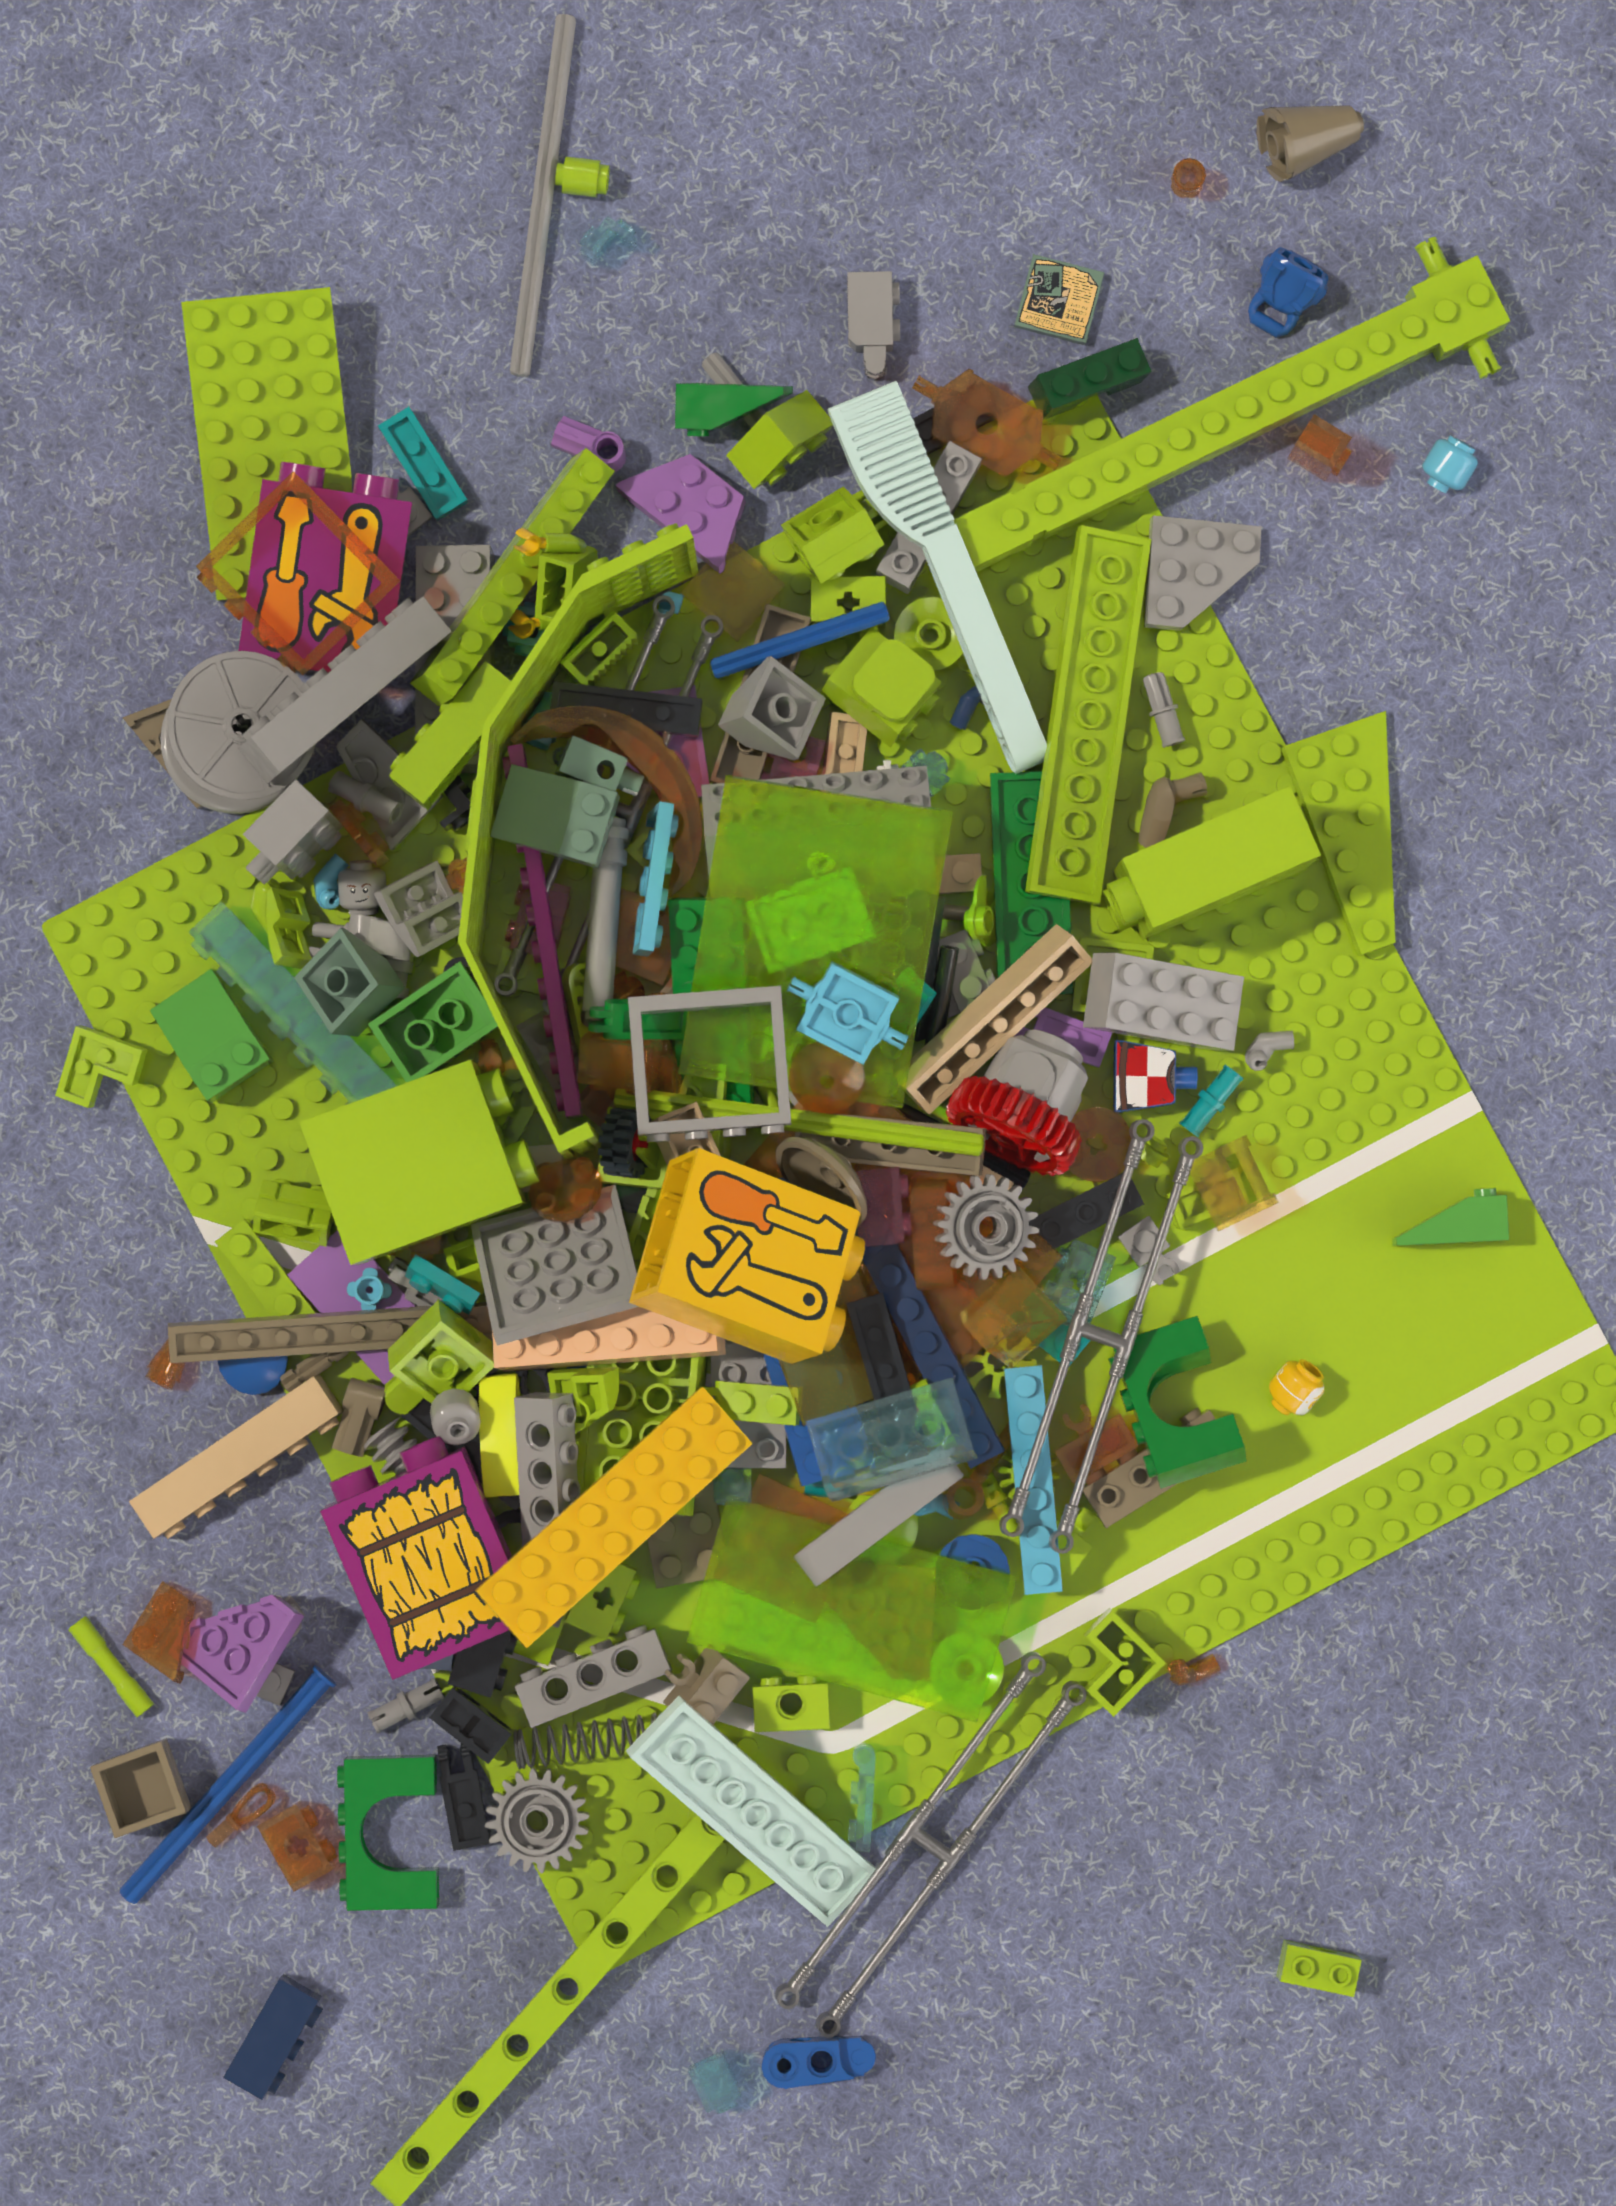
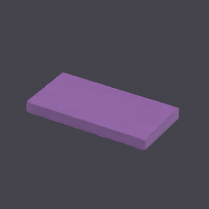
[287,1230,416,1385]

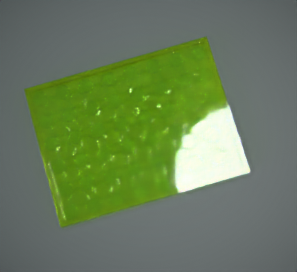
[678,775,953,1108]

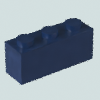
[223,1974,323,2100]

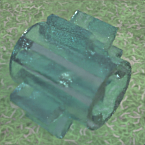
[902,749,950,797]

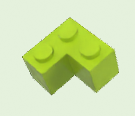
[726,390,833,489]
[1084,1607,1166,1717]

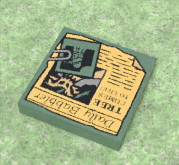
[1014,254,1104,346]

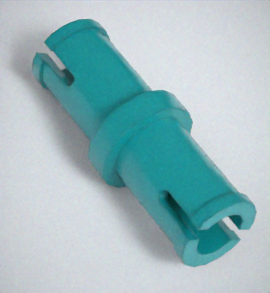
[1179,1064,1244,1137]

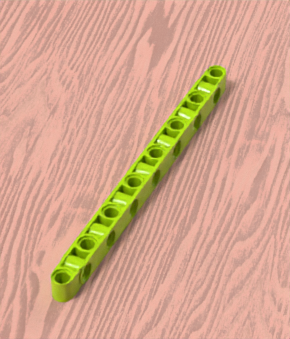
[370,1814,725,2206]

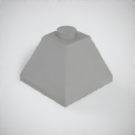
[718,656,826,760]

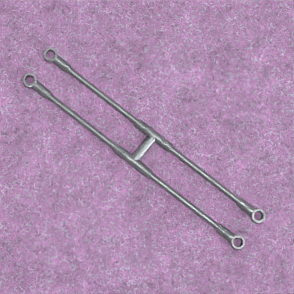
[494,595,723,1014]
[999,1119,1203,1554]
[775,1651,1087,2038]

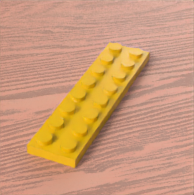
[475,1387,753,1648]

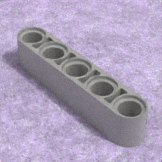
[793,1445,964,1587]

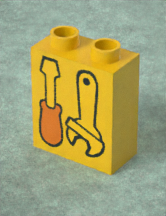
[629,1148,865,1364]

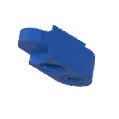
[762,2036,876,2089]

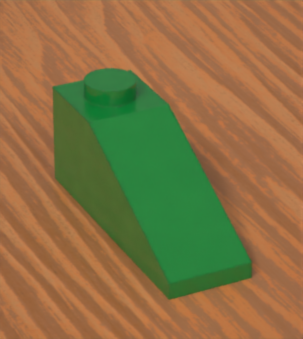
[675,383,793,436]

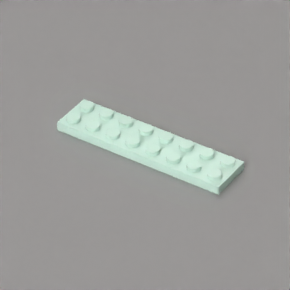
[626,1696,876,1927]

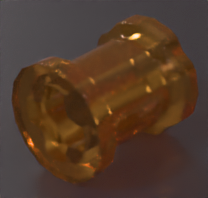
[1171,158,1206,198]

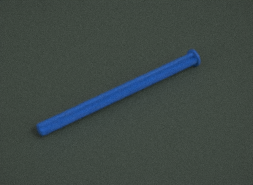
[119,1665,337,1904]

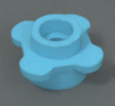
[347,1268,392,1310]

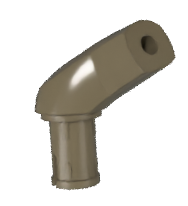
[1138,772,1207,848]

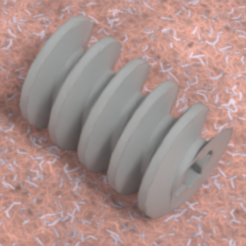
[363,1417,417,1476]

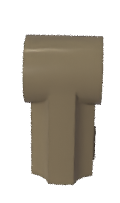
[332,1377,385,1457]

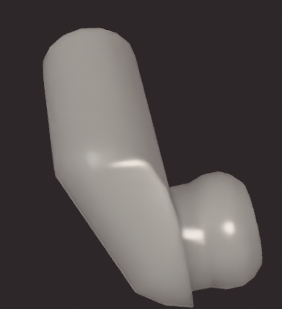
[1245,1030,1294,1071]

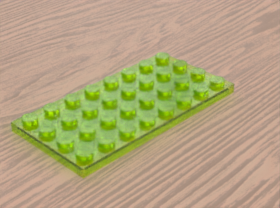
[687,1496,1018,1722]

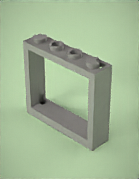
[628,986,791,1143]

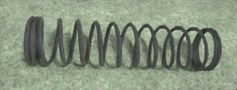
[513,1712,657,1770]

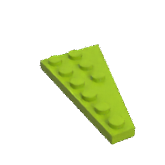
[1281,711,1396,957]

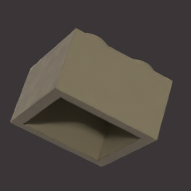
[90,1738,191,1838]

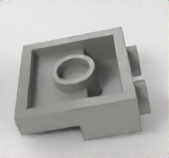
[929,930,995,1018]

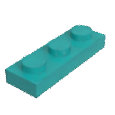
[378,406,468,521]

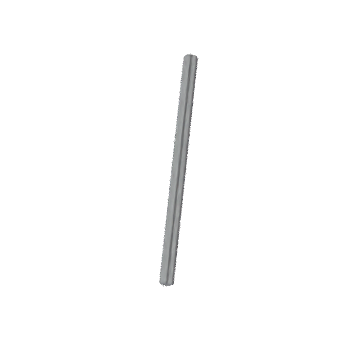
[510,14,576,377]

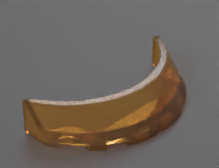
[510,706,702,903]

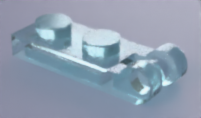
[848,1743,876,1852]

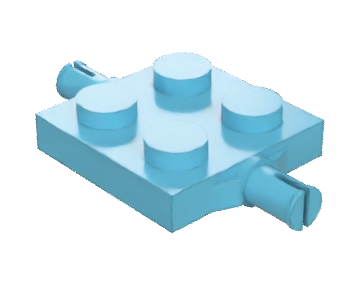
[787,961,908,1065]

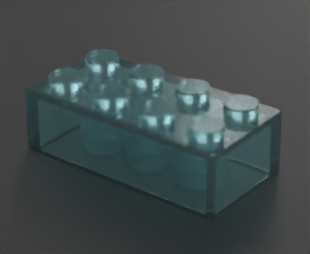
[806,1378,978,1502]

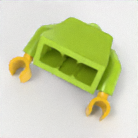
[508,528,598,639]

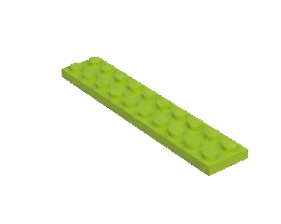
[1025,525,1151,905]

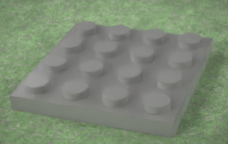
[470,1184,639,1346]

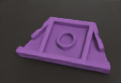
[616,454,746,574]

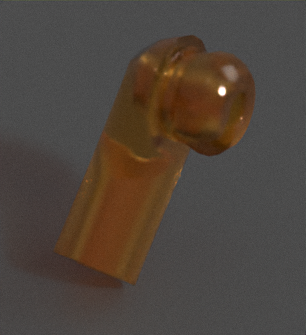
[1167,1653,1221,1686]

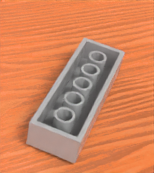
[415,545,495,774]
[238,596,452,783]

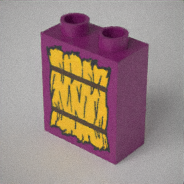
[320,1436,512,1680]

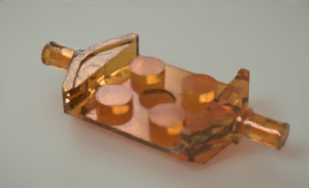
[912,369,1063,478]

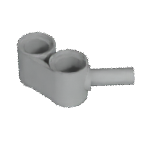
[312,914,414,963]

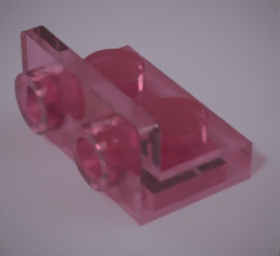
[855,1167,912,1247]

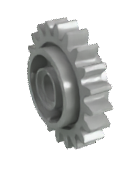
[933,1174,1039,1280]
[485,1767,590,1873]

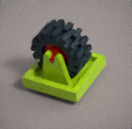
[596,1107,668,1190]

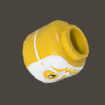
[1269,1359,1324,1415]

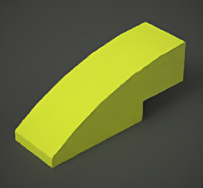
[479,1374,520,1497]

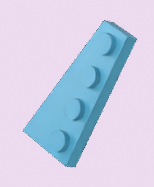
[633,801,678,957]

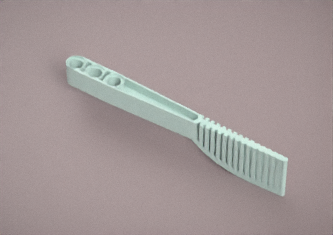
[827,381,1047,774]

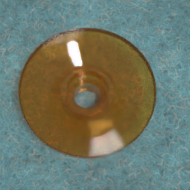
[789,1041,865,1114]

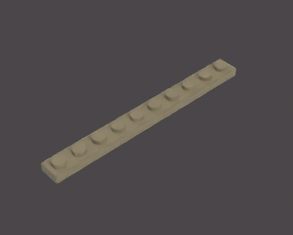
[168,1302,493,1363]

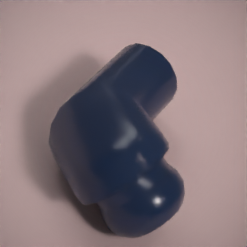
[950,685,983,730]

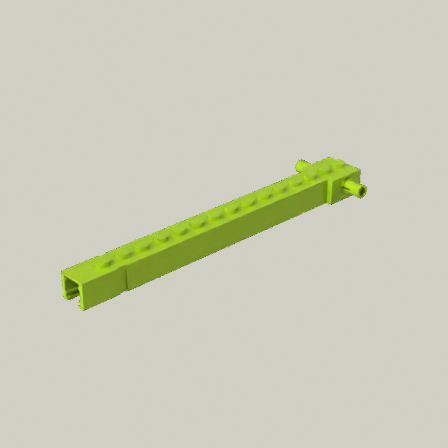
[953,236,1510,572]

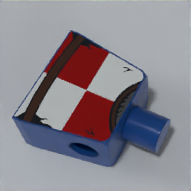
[1113,1040,1198,1113]

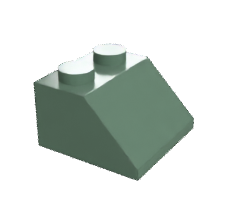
[294,928,406,1037]

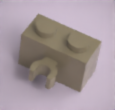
[663,1643,750,1725]

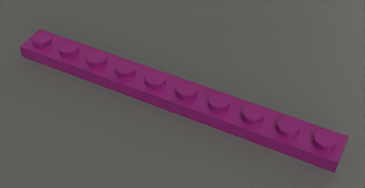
[502,744,583,1119]

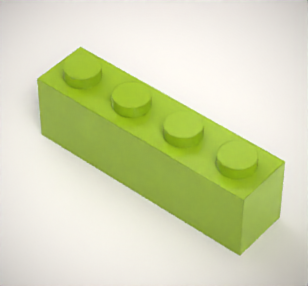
[389,660,511,811]

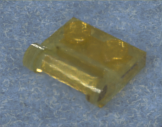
[1190,1135,1279,1232]

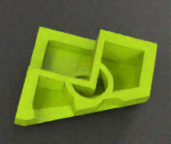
[547,1367,619,1437]

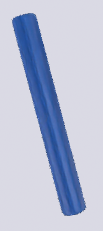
[710,602,890,678]

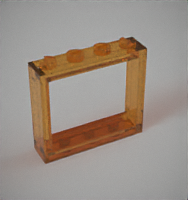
[196,471,400,675]

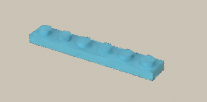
[1004,1365,1063,1595]

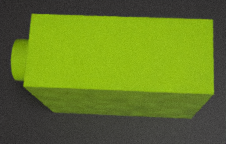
[1102,785,1321,940]
[299,1059,540,1265]

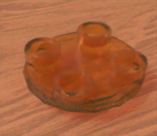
[529,1157,603,1222]

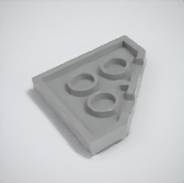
[1144,515,1262,631]

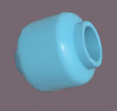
[1422,435,1478,493]

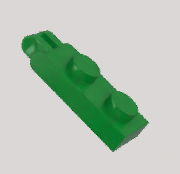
[588,999,691,1040]

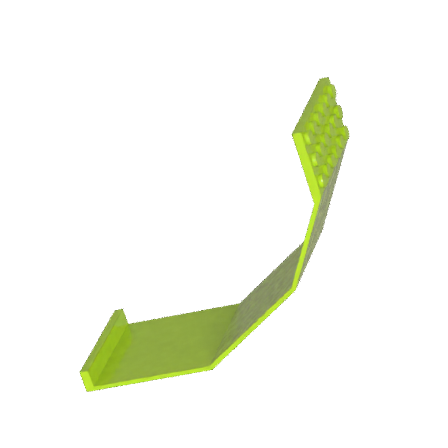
[458,523,699,1161]

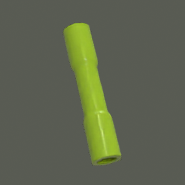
[68,1616,154,1718]

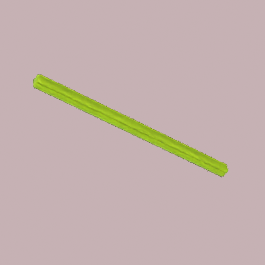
[614,1086,984,1156]

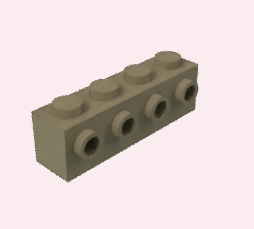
[1083,1407,1215,1528]

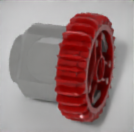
[946,1030,1088,1176]

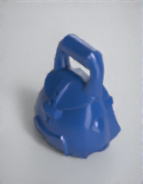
[1248,247,1328,338]

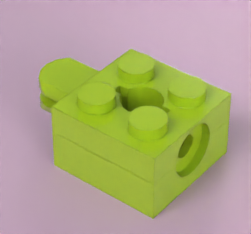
[781,486,888,584]
[384,1299,494,1415]

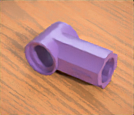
[551,416,627,472]

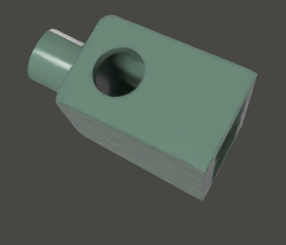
[554,736,644,796]

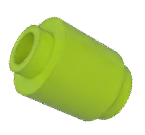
[555,156,610,198]

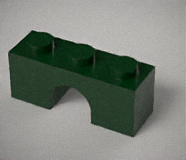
[1028,338,1152,420]

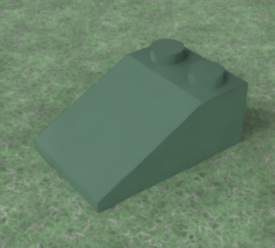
[490,764,620,869]

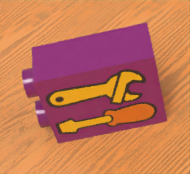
[238,462,412,673]

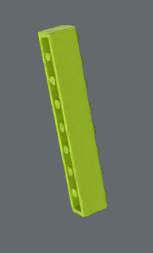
[410,448,614,706]

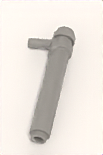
[582,817,629,1021]

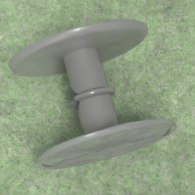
[160,651,315,814]

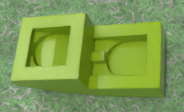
[266,887,312,969]

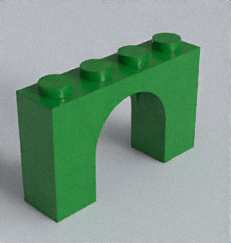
[1108,1316,1247,1489]
[337,1754,440,1911]

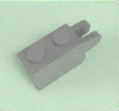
[847,271,900,381]

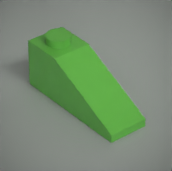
[1392,1188,1509,1246]

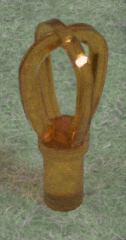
[206,1783,276,1848]

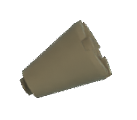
[1256,105,1364,182]

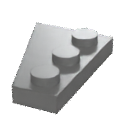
[336,719,444,850]

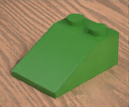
[368,961,498,1083]
[150,969,274,1103]

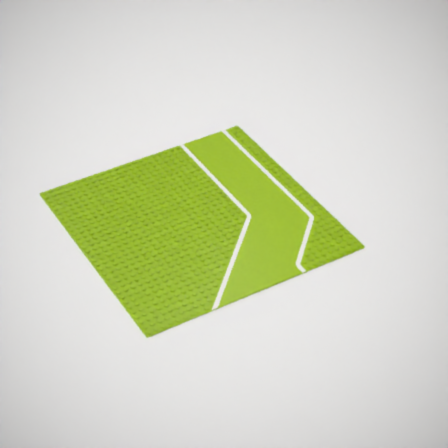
[42,395,1616,1972]

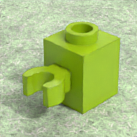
[443,1225,485,1295]
[1056,1506,1096,1576]

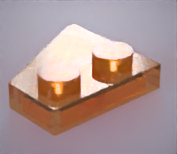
[122,1581,196,1684]

